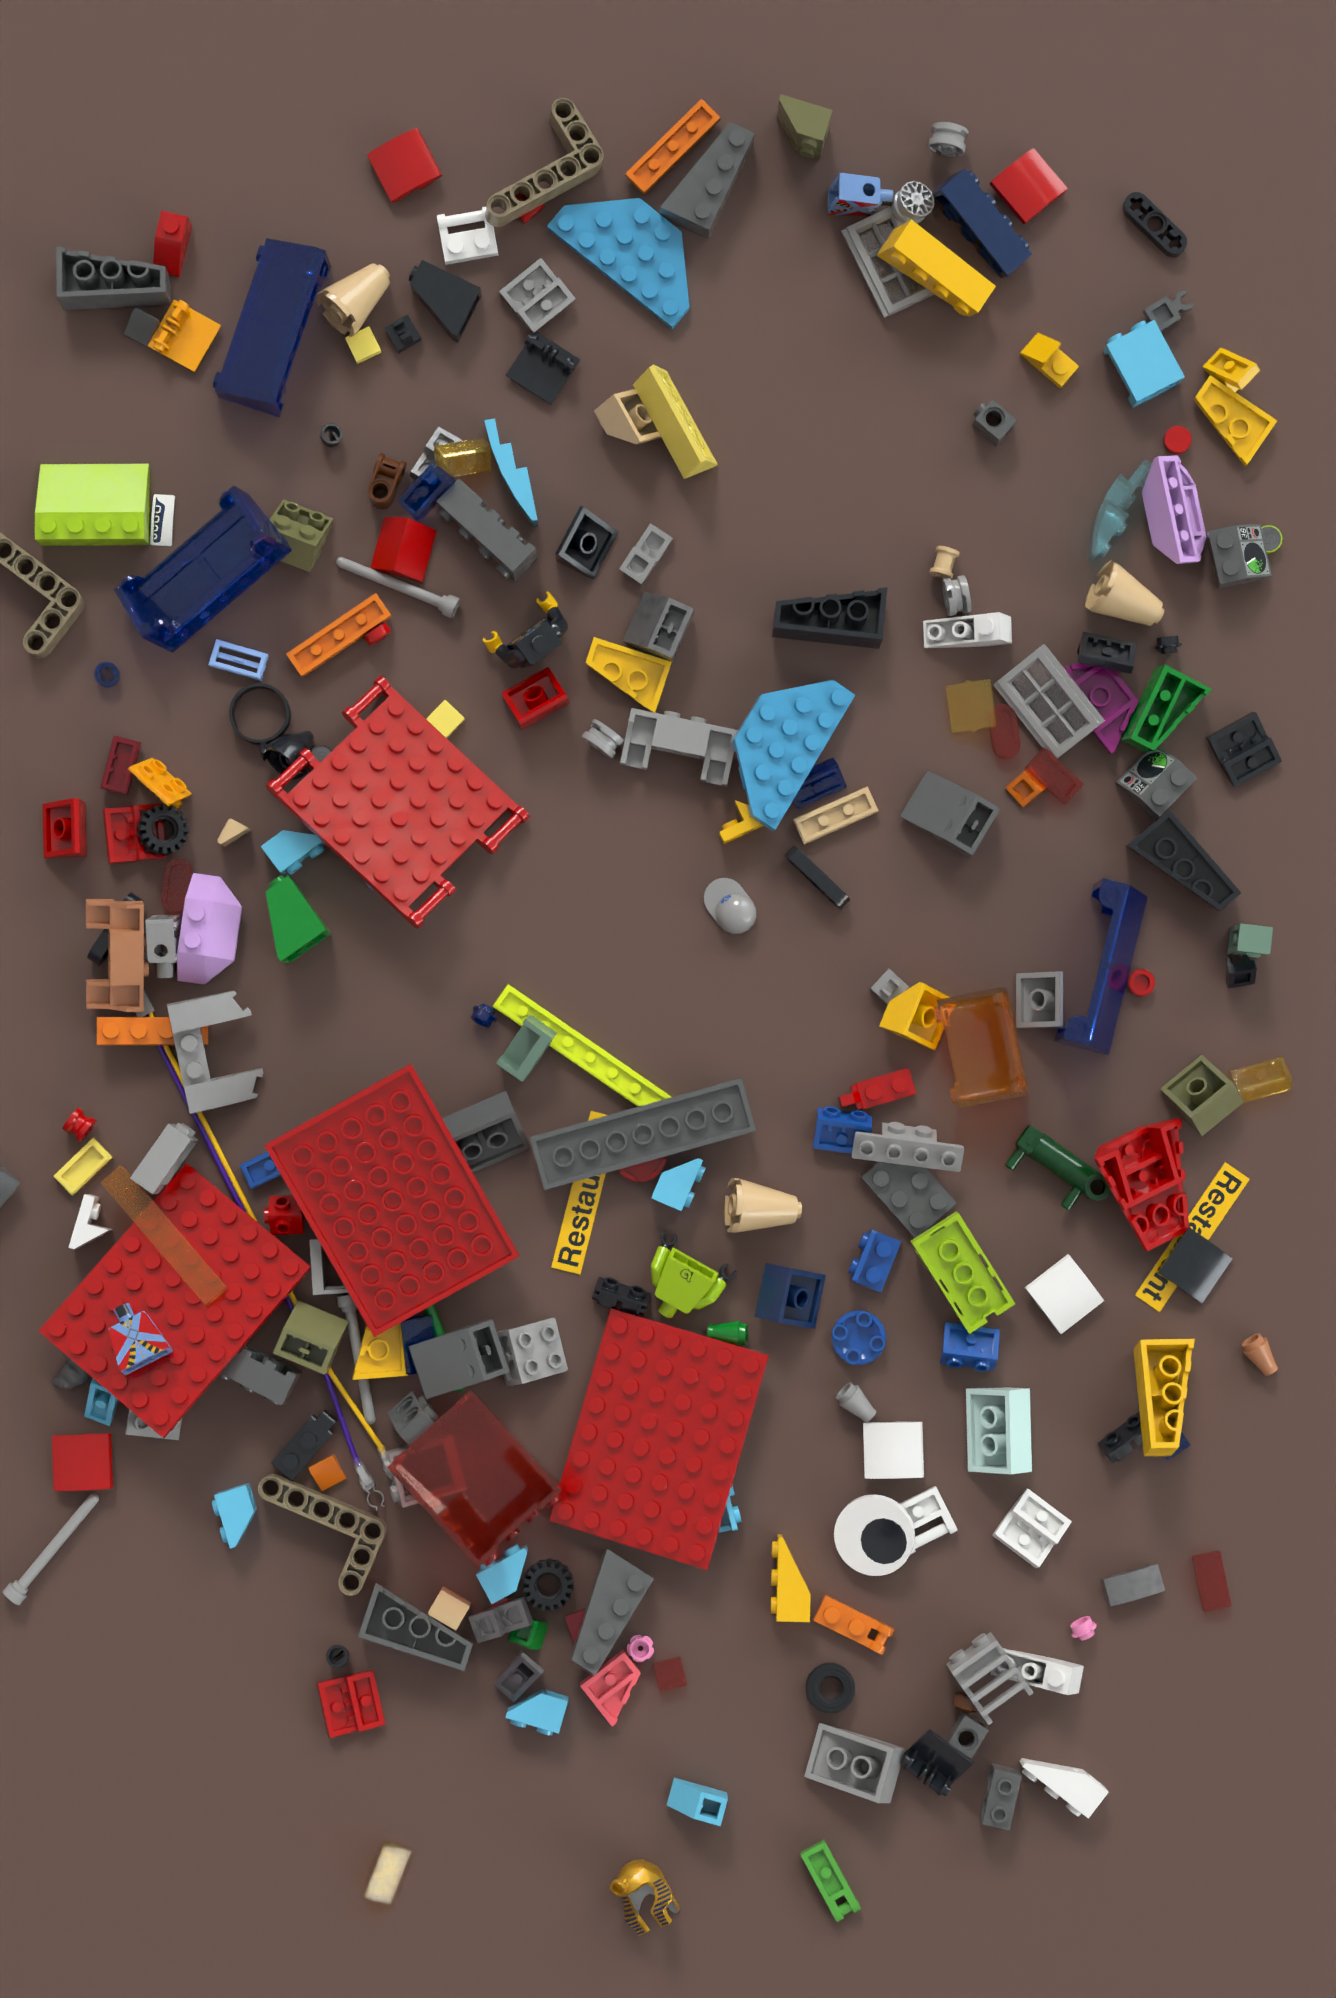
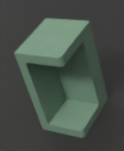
[1227,923,1273,958]
[496,1014,557,1082]

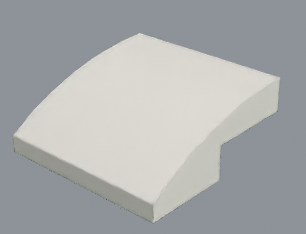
[1025,1254,1104,1334]
[863,1421,924,1479]
[992,1488,1072,1568]

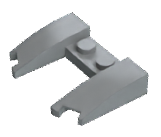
[166,990,264,1114]

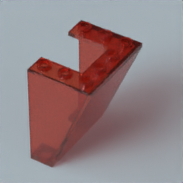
[387,1389,562,1568]

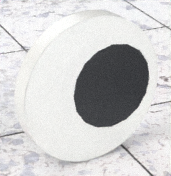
[834,1495,915,1576]

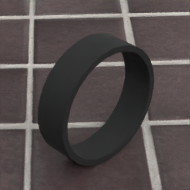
[229,683,291,745]

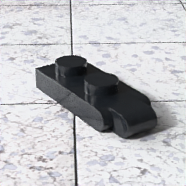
[271,1410,337,1481]

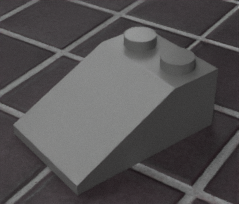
[804,1723,905,1803]

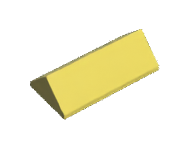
[633,364,718,479]

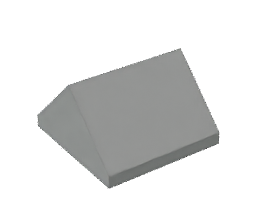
[1016,971,1063,1028]

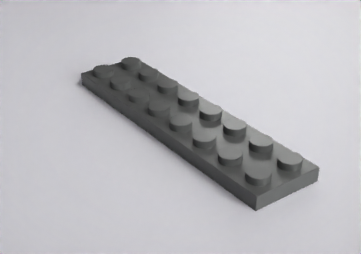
[530,1078,756,1190]

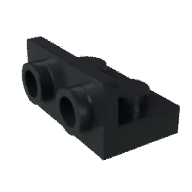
[1077,632,1136,674]

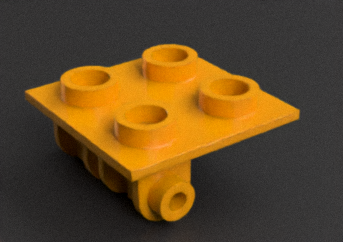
[148,299,221,372]
[128,758,192,810]

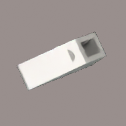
[923,612,1012,648]
[990,1648,1084,1695]
[1019,1758,1108,1819]

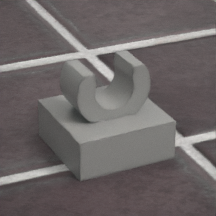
[870,969,909,1005]

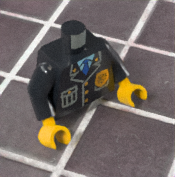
[483,591,568,668]

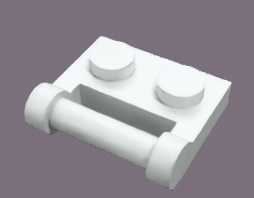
[437,207,499,265]
[900,1486,958,1555]

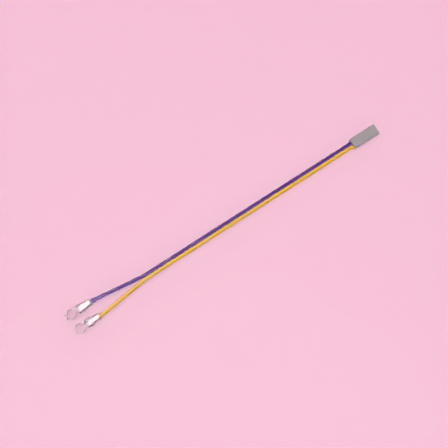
[135,989,409,1511]

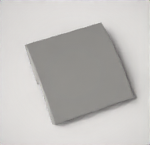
[499,258,576,333]

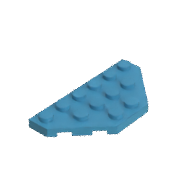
[547,198,690,330]
[732,680,855,831]

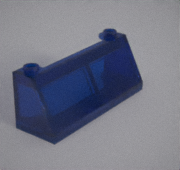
[213,238,331,418]
[114,486,292,653]
[1054,878,1148,1055]

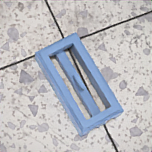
[208,639,269,682]

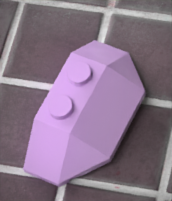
[1142,455,1206,564]
[177,873,242,985]

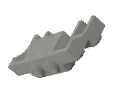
[620,708,738,787]

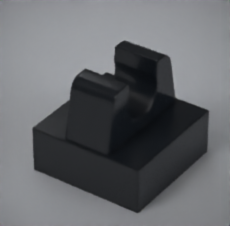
[384,314,422,353]
[1225,954,1257,988]

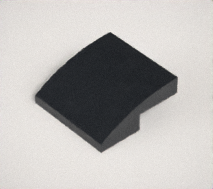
[1206,712,1282,787]
[1157,1227,1233,1304]

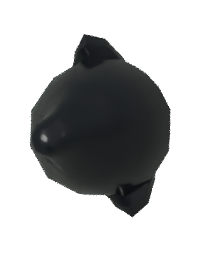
[260,731,314,780]

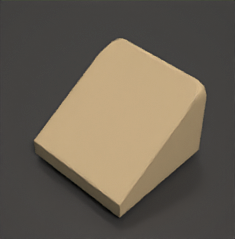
[217,818,251,847]

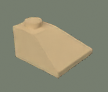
[594,389,662,444]

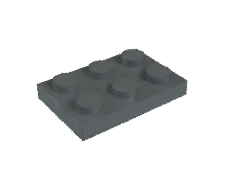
[861,1162,957,1238]

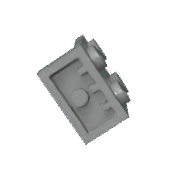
[497,1318,568,1386]

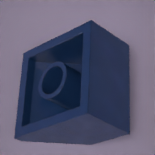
[754,1263,826,1329]

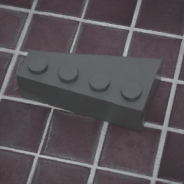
[56,246,171,310]
[436,479,538,582]
[218,1344,302,1406]
[569,1549,654,1676]
[358,1583,474,1671]

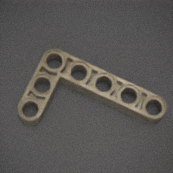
[485,98,604,227]
[0,533,85,658]
[258,1473,387,1596]

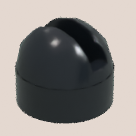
[320,423,343,447]
[326,1645,350,1668]

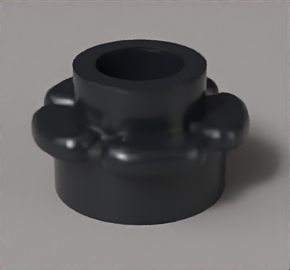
[1155,635,1182,654]

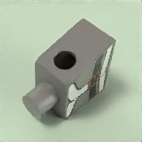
[145,915,181,978]

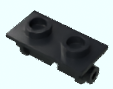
[592,1277,651,1316]
[1098,1412,1142,1463]

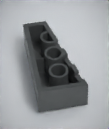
[660,122,755,239]

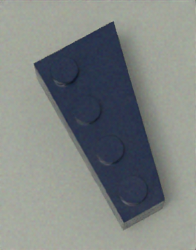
[932,169,1032,278]

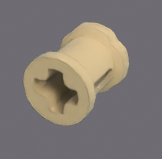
[929,546,960,579]

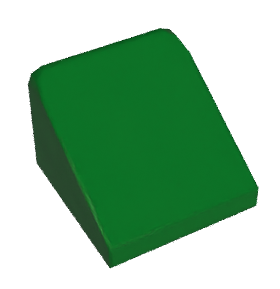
[508,1618,548,1649]

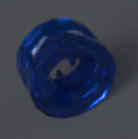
[94,662,120,687]

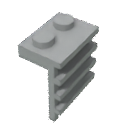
[946,1632,1034,1725]

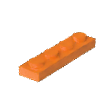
[625,99,721,195]
[286,593,392,678]
[97,1017,208,1046]

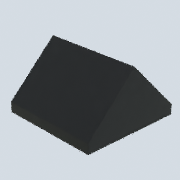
[555,506,618,580]

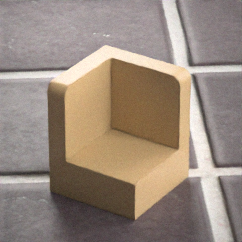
[428,1586,471,1631]

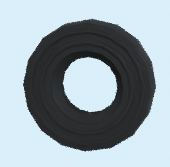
[806,1663,855,1713]

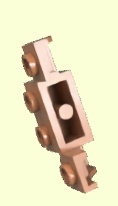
[86,899,149,1012]

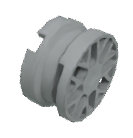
[928,122,969,157]
[891,181,934,224]
[942,575,971,617]
[581,719,624,759]

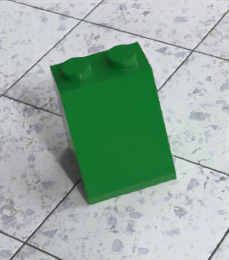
[265,875,332,965]

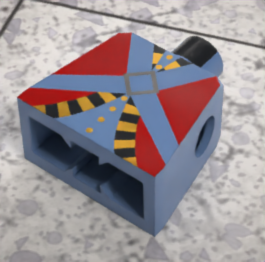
[828,173,893,216]
[109,1303,173,1375]

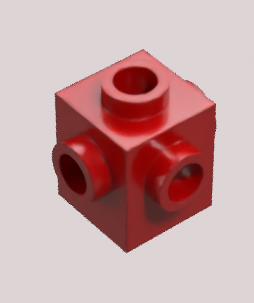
[264,1195,305,1235]

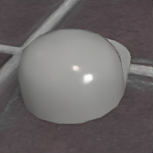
[704,878,757,934]

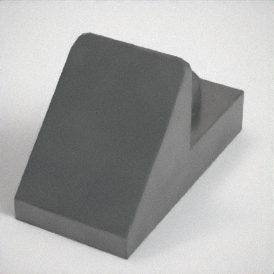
[493,1650,544,1702]

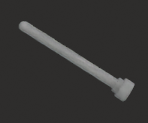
[336,557,460,619]
[336,1294,376,1425]
[2,1493,99,1605]

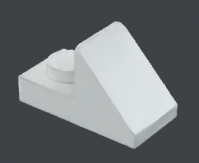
[68,1194,112,1249]

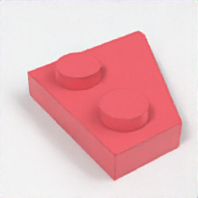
[579,1649,641,1727]

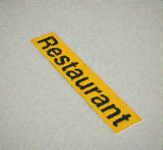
[551,1111,607,1275]
[1135,1162,1250,1312]

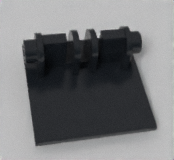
[506,331,580,405]
[900,1729,974,1796]

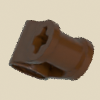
[368,453,407,509]

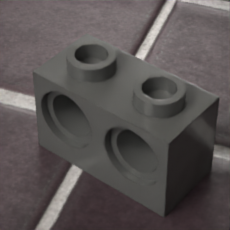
[388,1391,441,1452]
[979,1763,1022,1831]

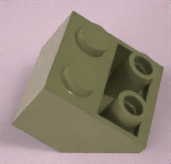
[259,499,333,572]
[273,1300,349,1374]

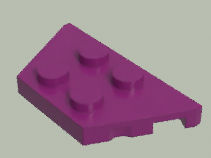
[1046,663,1139,755]

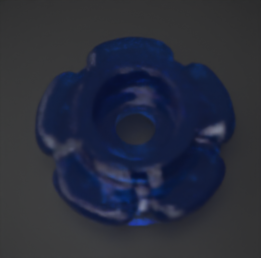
[471,1004,497,1028]

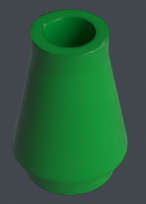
[707,1320,748,1346]

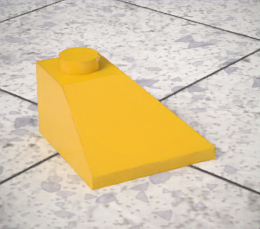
[879,982,956,1050]

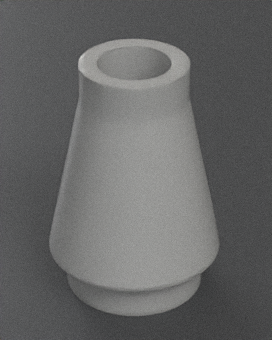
[836,1382,876,1423]

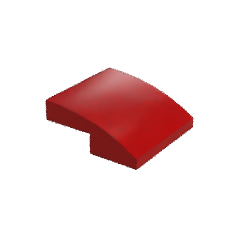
[367,128,443,203]
[989,148,1068,225]
[102,803,166,864]
[52,1433,113,1491]
[316,1670,385,1738]

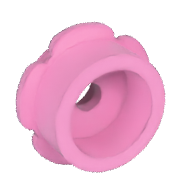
[1070,1616,1097,1641]
[627,1635,654,1662]

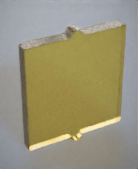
[946,679,997,733]

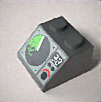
[1207,524,1272,589]
[1115,747,1197,820]

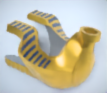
[610,1859,680,1936]

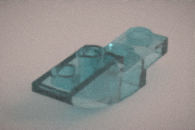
[1088,459,1152,562]

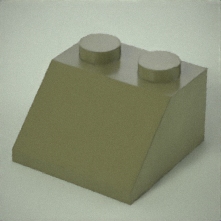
[777,94,833,159]
[1160,1055,1244,1136]

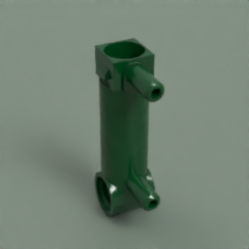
[1005,1125,1111,1210]

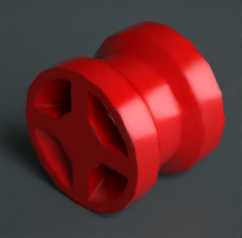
[62,1107,97,1142]

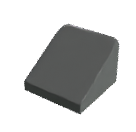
[124,307,160,348]

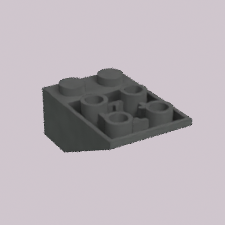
[900,770,1001,859]
[408,1319,510,1399]

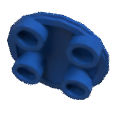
[831,1310,886,1365]

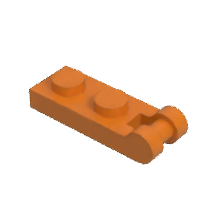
[813,1594,895,1655]

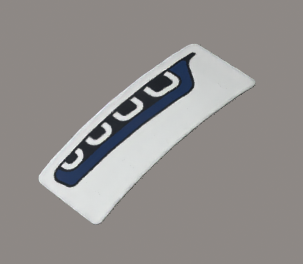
[150,494,175,546]

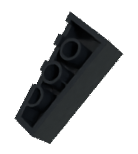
[772,587,888,649]
[1126,809,1241,911]

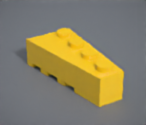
[877,220,996,317]
[1133,1339,1195,1456]

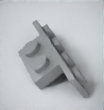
[852,1122,964,1172]

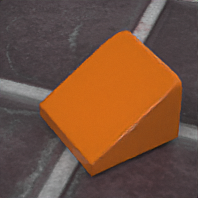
[1005,767,1047,808]
[308,1454,347,1491]

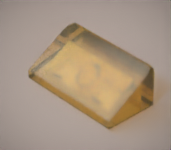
[434,438,491,479]
[1230,1056,1292,1102]
[364,1841,411,1904]

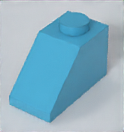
[84,1379,120,1426]

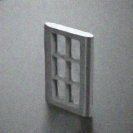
[841,206,935,318]
[994,644,1105,762]

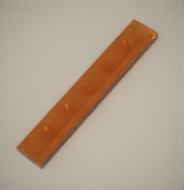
[100,1165,228,1307]

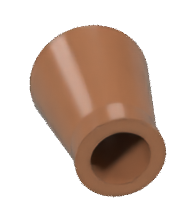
[1242,1333,1278,1376]

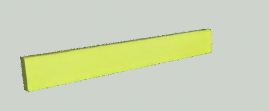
[493,984,671,1107]

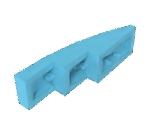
[484,418,538,526]

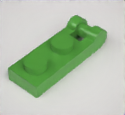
[800,1840,861,1922]

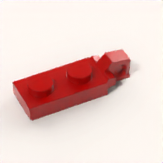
[838,1068,916,1110]

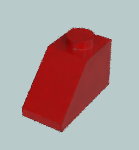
[153,210,192,278]

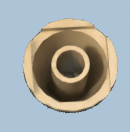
[315,263,390,337]
[1085,561,1164,626]
[724,1178,802,1233]

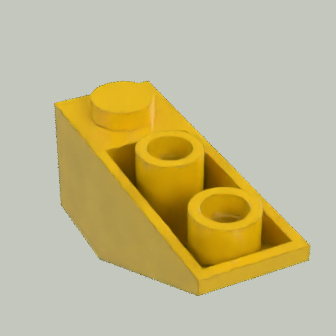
[770,1534,811,1622]

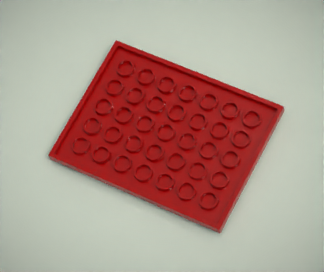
[264,1063,520,1337]
[39,1163,311,1438]
[549,1308,769,1570]

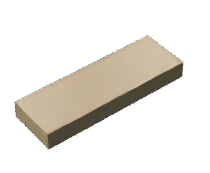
[793,786,878,845]

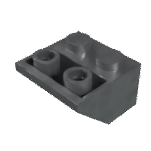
[622,592,694,662]

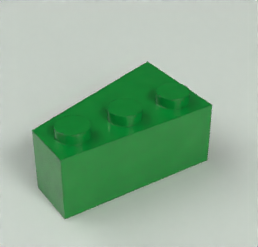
[1121,665,1212,752]

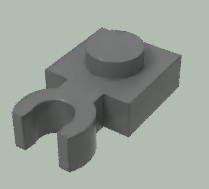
[1143,290,1194,332]

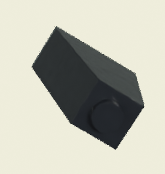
[409,260,482,343]

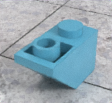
[261,830,325,875]
[651,1158,706,1211]
[212,1483,257,1548]
[476,1544,528,1604]
[505,1689,569,1735]
[666,1777,728,1826]

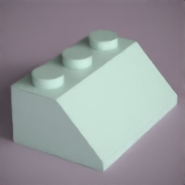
[966,1387,1032,1474]

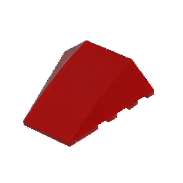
[1094,1118,1189,1251]

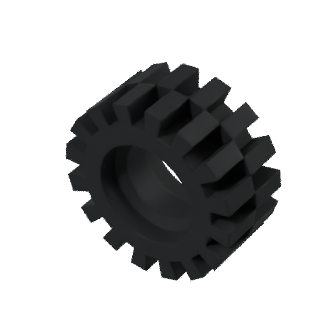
[136,804,189,856]
[523,1559,574,1611]

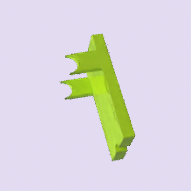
[910,1211,1015,1334]

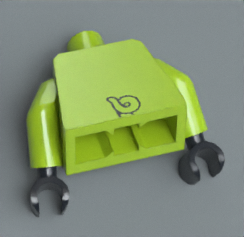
[651,1230,737,1318]

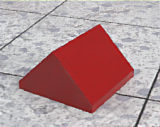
[370,517,437,583]
[501,667,569,730]
[42,798,87,858]

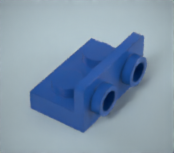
[813,1106,872,1154]
[848,1229,901,1292]
[940,1322,1000,1372]

